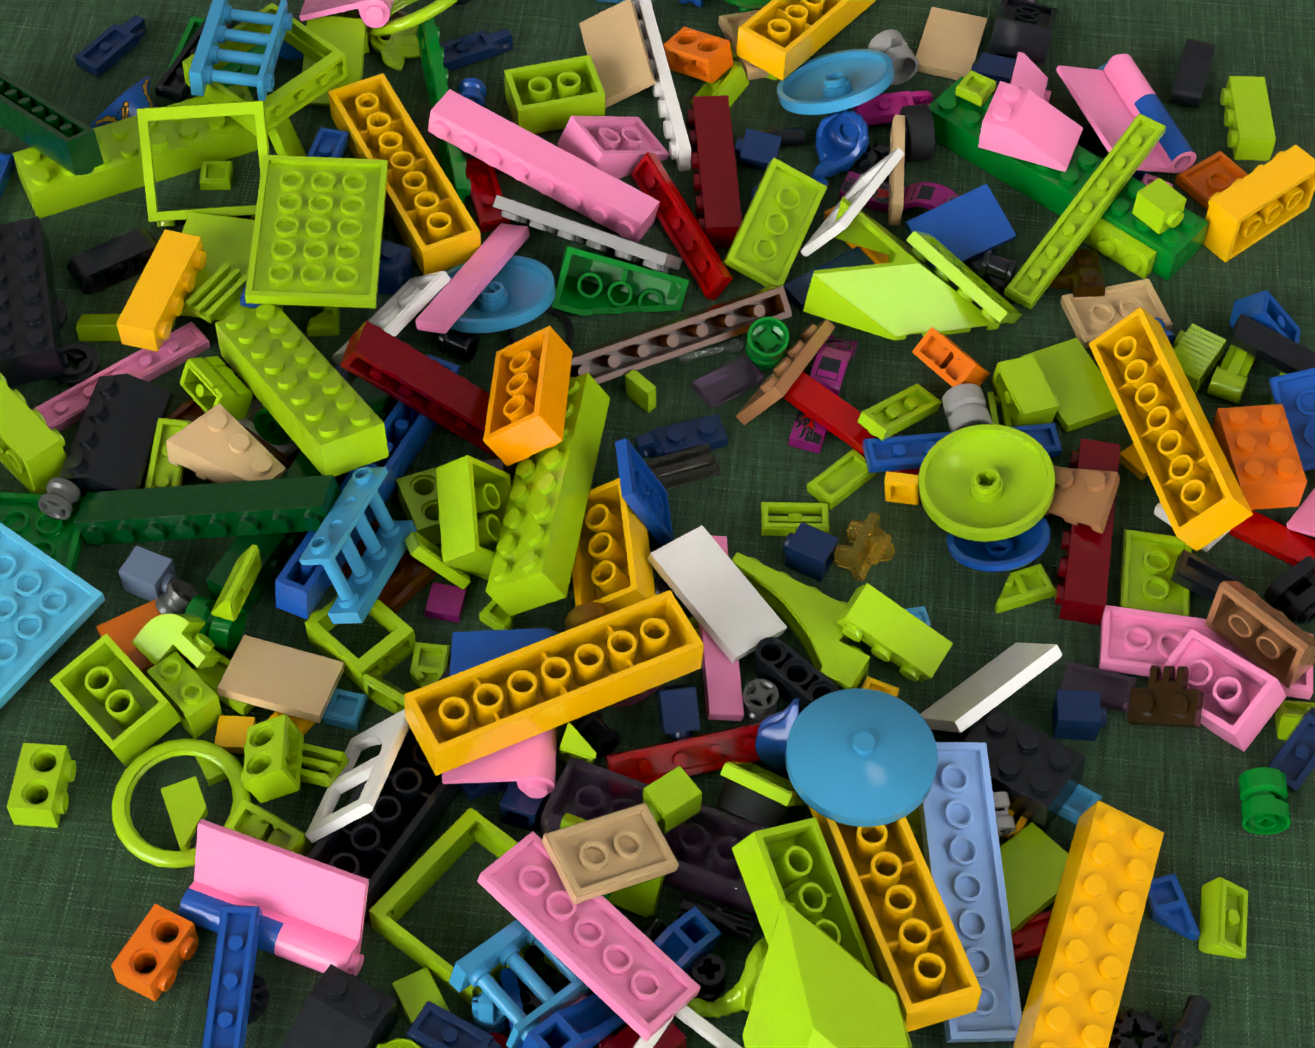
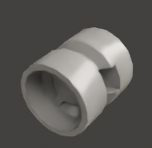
[868,29,919,85]
[942,383,993,432]

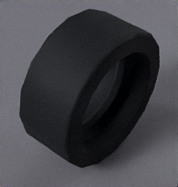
[900,104,935,162]
[716,778,791,829]

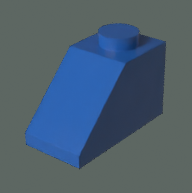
[1229,290,1301,343]

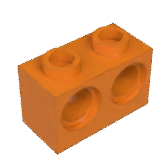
[663,26,734,84]
[912,327,990,387]
[111,904,199,1002]

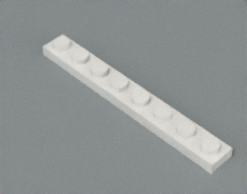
[632,0,691,171]

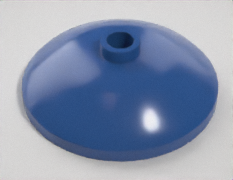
[947,517,1050,573]

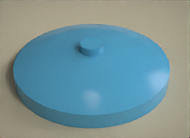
[777,49,895,115]
[429,255,556,333]
[786,688,938,827]

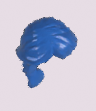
[811,110,869,186]

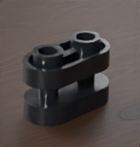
[1264,556,1315,625]

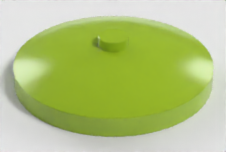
[918,424,1055,542]

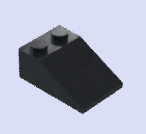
[988,0,1058,65]
[281,964,399,1048]

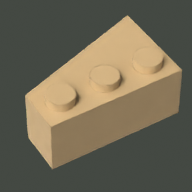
[166,403,286,483]

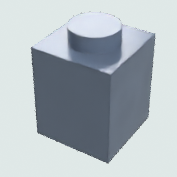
[118,546,178,601]

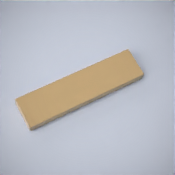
[888,115,905,226]

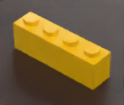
[116,229,207,352]

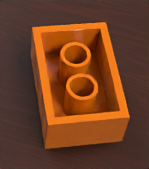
[1212,404,1307,510]

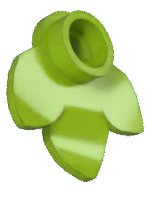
[370,25,420,71]

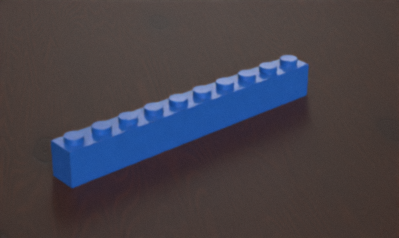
[275,355,460,620]

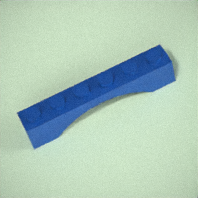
[522,906,721,1048]

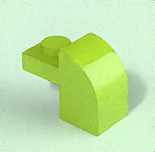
[131,614,222,668]

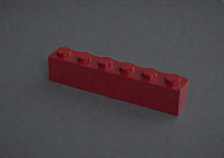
[687,95,742,248]
[339,321,502,461]
[1054,438,1121,625]

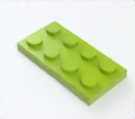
[723,158,827,287]
[906,231,1023,324]

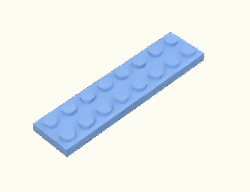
[918,742,1022,1043]

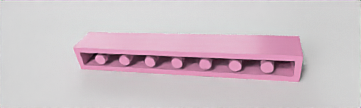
[428,89,660,243]

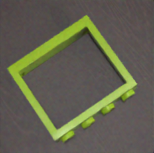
[182,3,348,136]
[137,100,270,227]
[369,807,531,1006]

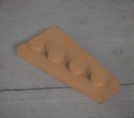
[735,319,835,425]
[1045,467,1120,534]

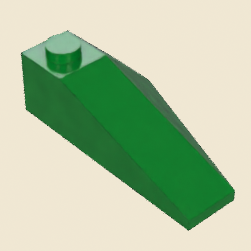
[551,244,689,316]

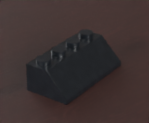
[58,373,174,497]

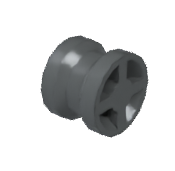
[38,478,81,520]
[155,579,199,614]
[743,679,779,723]

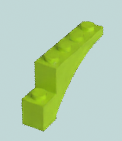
[732,552,871,690]

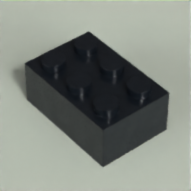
[963,708,1085,831]

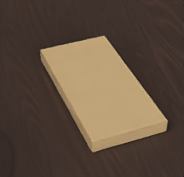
[579,0,656,108]

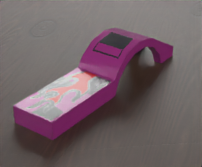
[839,171,959,213]
[788,335,858,454]

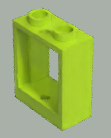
[305,594,416,691]

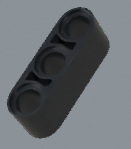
[1169,38,1215,109]
[67,228,157,294]
[754,637,839,712]

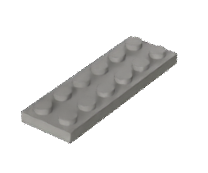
[493,195,683,273]

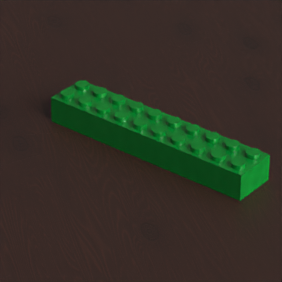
[928,77,1209,281]

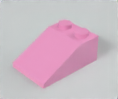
[978,81,1083,172]
[557,116,670,179]
[1161,628,1287,752]

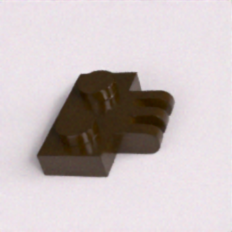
[1050,249,1106,297]
[1127,665,1204,728]

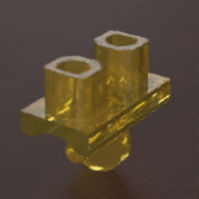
[834,512,896,581]

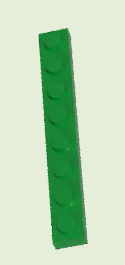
[416,17,471,204]

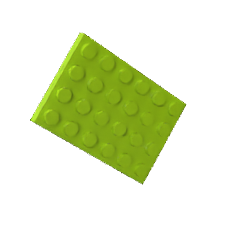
[245,155,388,308]

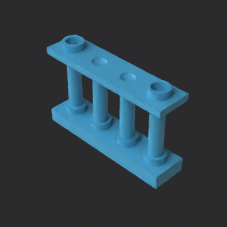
[189,0,293,100]
[299,467,417,624]
[449,919,591,1048]

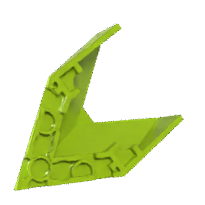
[803,197,1000,341]
[742,898,913,1048]

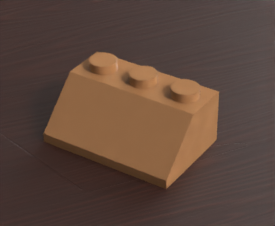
[1205,581,1315,689]

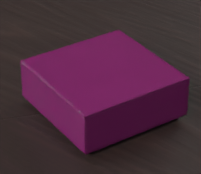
[425,582,467,623]

